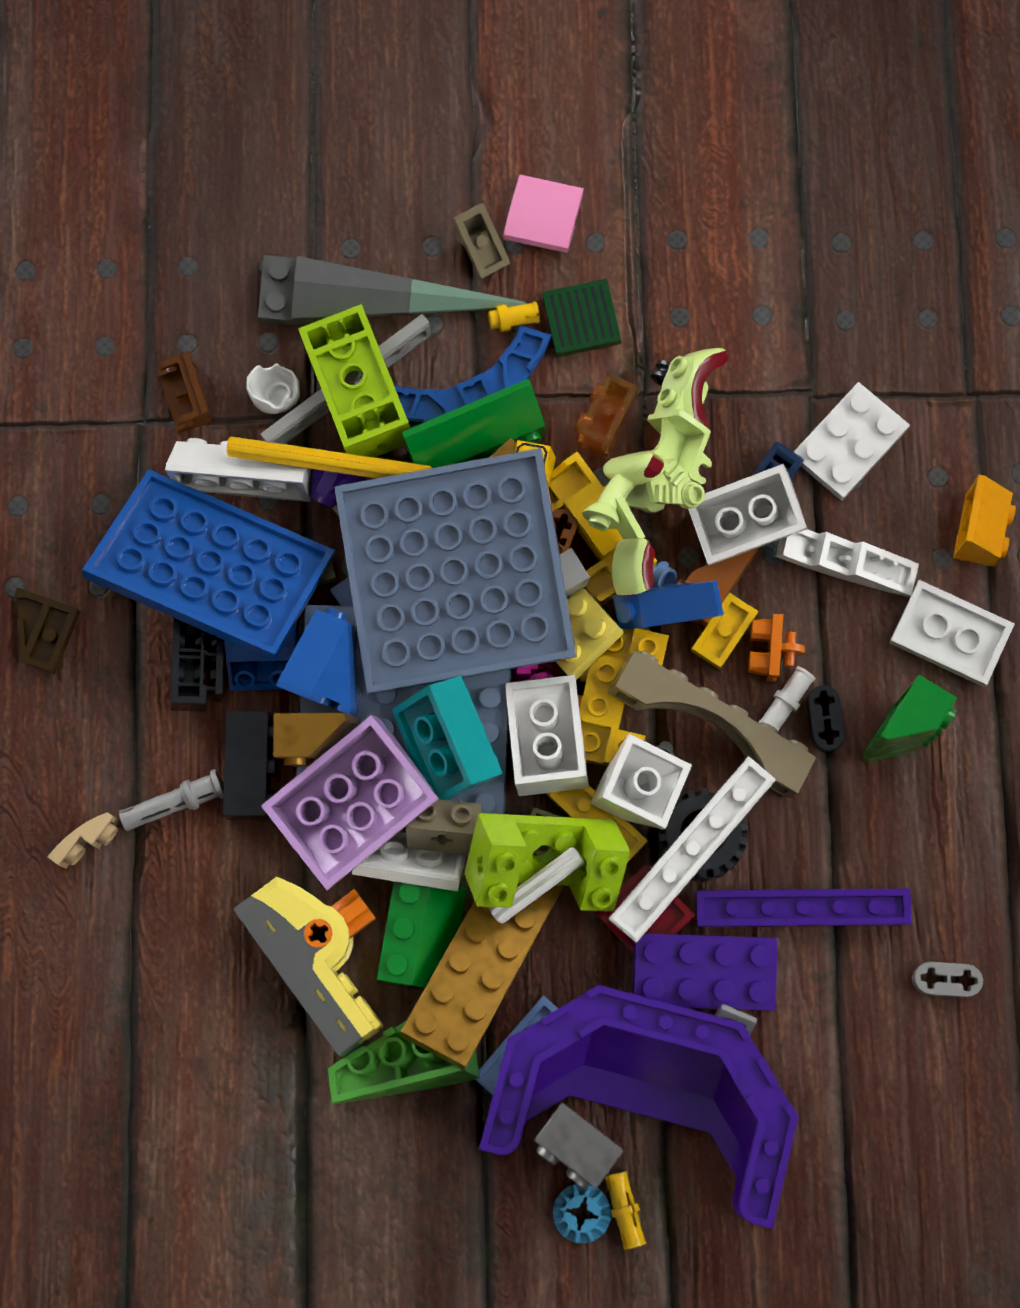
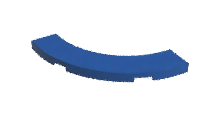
[394,325,552,425]

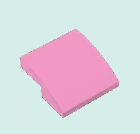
[503,175,584,253]

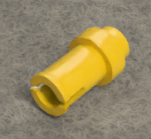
[488,302,540,332]

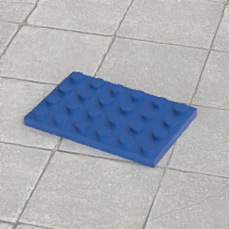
[82,469,335,662]

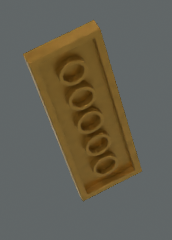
[400,884,564,1070]

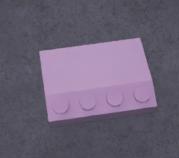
[261,715,439,890]

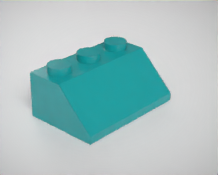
[391,676,503,800]

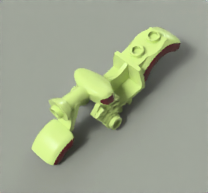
[582,348,728,595]

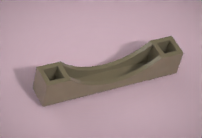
[607,651,816,798]

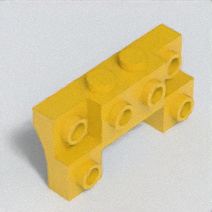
[548,452,657,606]
[578,628,669,766]

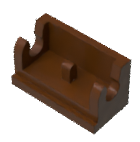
[157,351,213,434]

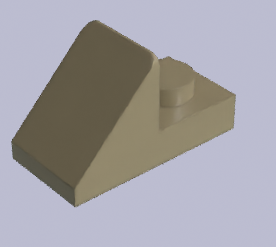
[453,203,510,278]

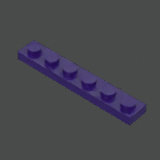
[696,888,912,927]

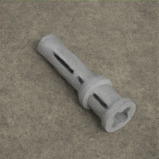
[119,769,224,831]

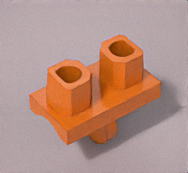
[748,614,806,682]

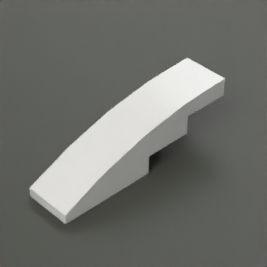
[776,529,919,597]

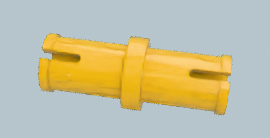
[605,1171,646,1250]

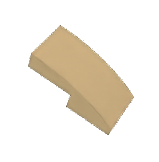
[48,812,120,869]

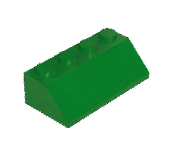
[402,379,545,468]
[860,675,957,763]

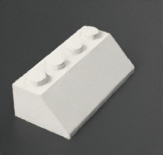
[165,438,312,502]

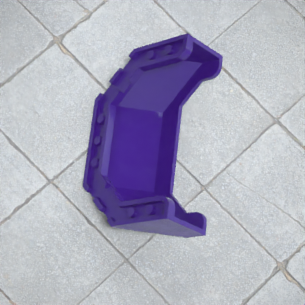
[479,985,798,1229]

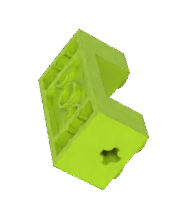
[298,304,410,457]
[464,813,630,911]

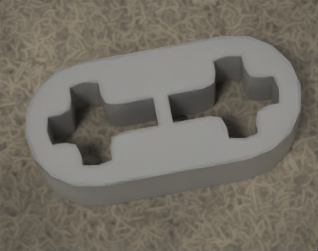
[912,962,983,998]

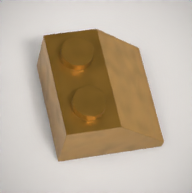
[273,713,358,767]

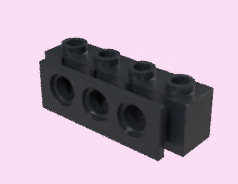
[170,618,224,712]

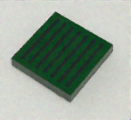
[542,278,622,358]

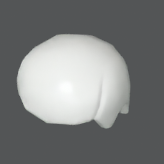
[246,363,300,414]

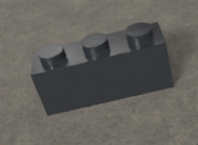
[223,711,277,820]

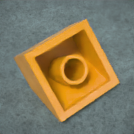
[953,475,1016,567]

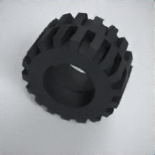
[657,788,748,882]

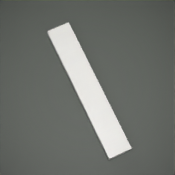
[609,756,776,943]

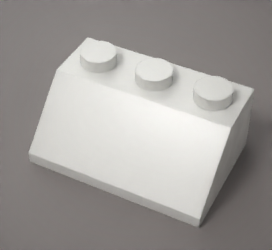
[688,464,807,566]

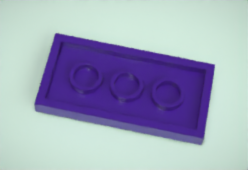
[632,933,778,1010]

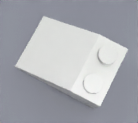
[505,675,589,796]

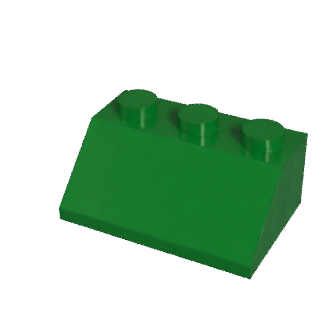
[377,881,467,989]

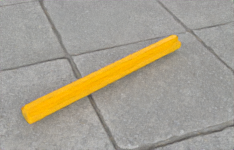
[226,437,432,479]

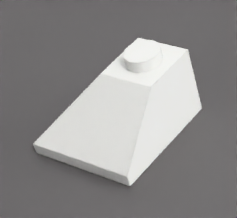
[591,734,692,829]

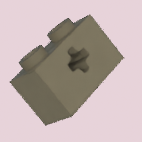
[406,799,482,855]

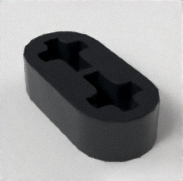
[807,685,845,753]

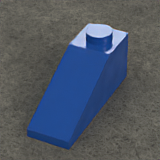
[613,580,724,629]

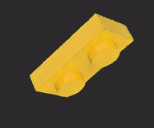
[691,593,758,670]

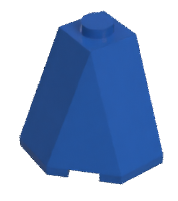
[276,607,358,717]

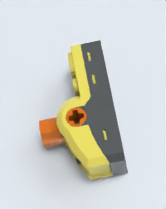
[234,877,383,1057]

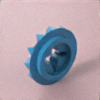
[553,1184,611,1243]

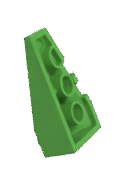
[328,1020,480,1104]

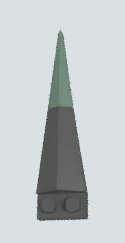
[258,255,527,325]

